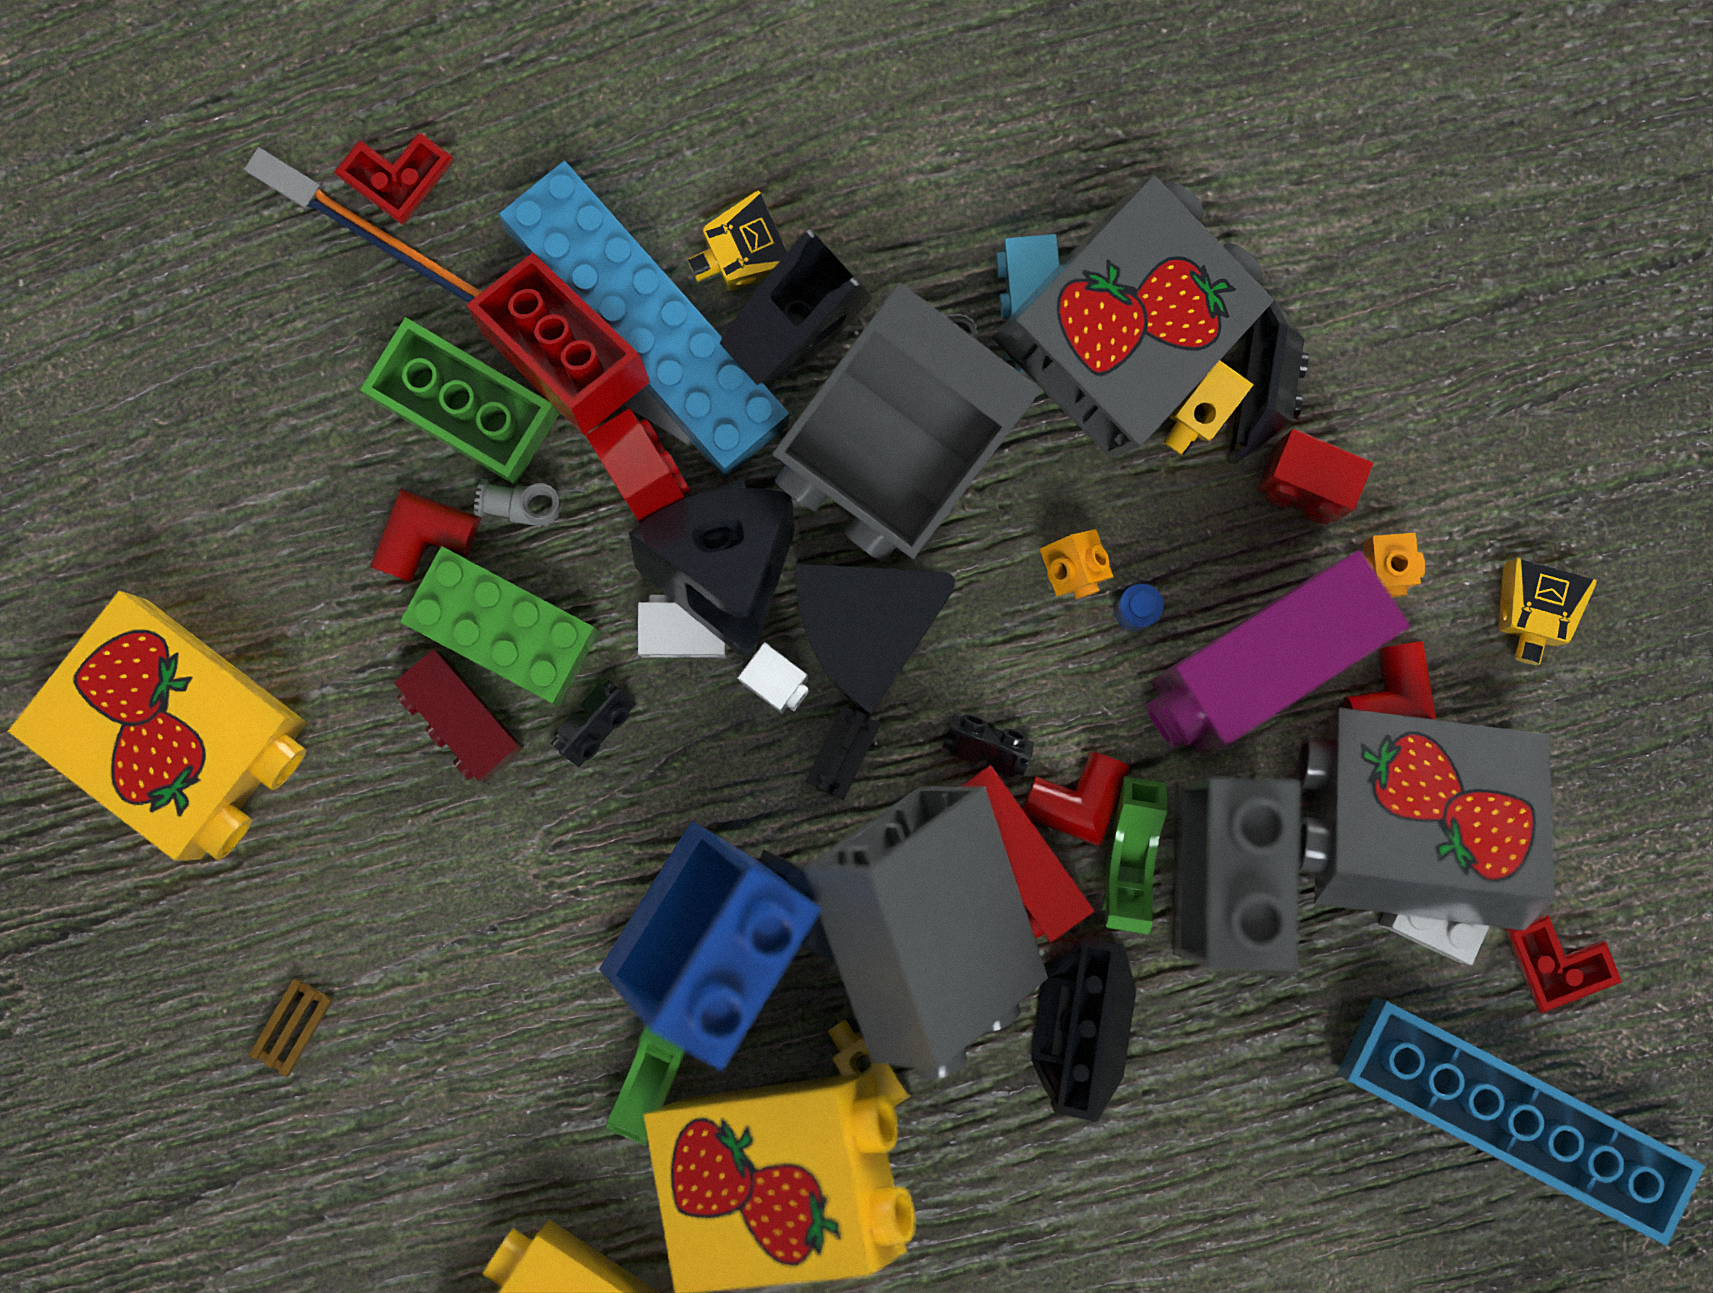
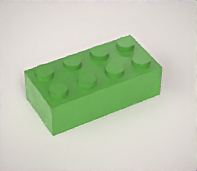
[360,317,559,486]
[400,546,600,706]

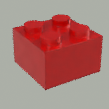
[585,408,691,523]
[1256,429,1374,525]

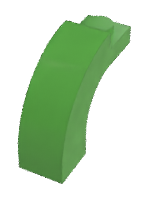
[1103,776,1167,935]
[606,1026,686,1146]

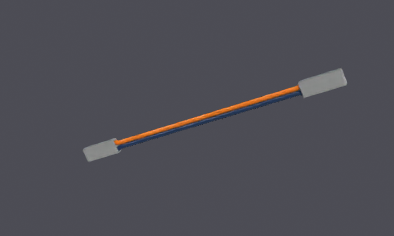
[244,147,691,445]

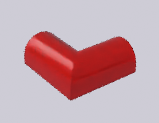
[333,132,454,226]
[370,488,482,583]
[1343,641,1437,720]
[1022,751,1131,847]
[1505,915,1622,1013]

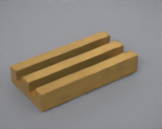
[248,978,334,1077]

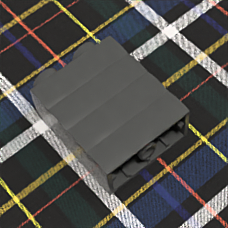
[772,282,1042,563]
[1173,778,1300,971]

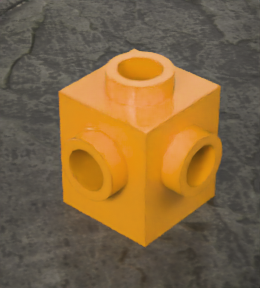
[1039,529,1113,599]
[1362,533,1425,598]

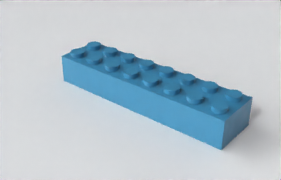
[499,160,789,479]
[1336,997,1705,1246]

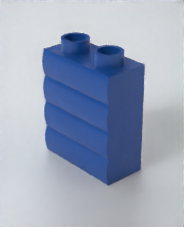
[599,821,822,1070]

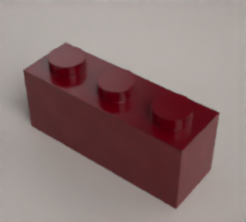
[394,649,524,782]

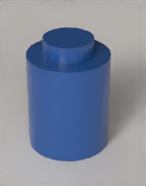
[1114,584,1164,631]

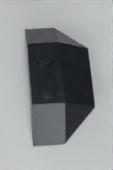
[1227,291,1309,464]
[1031,937,1137,1122]

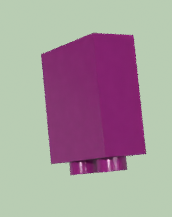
[1145,550,1411,752]

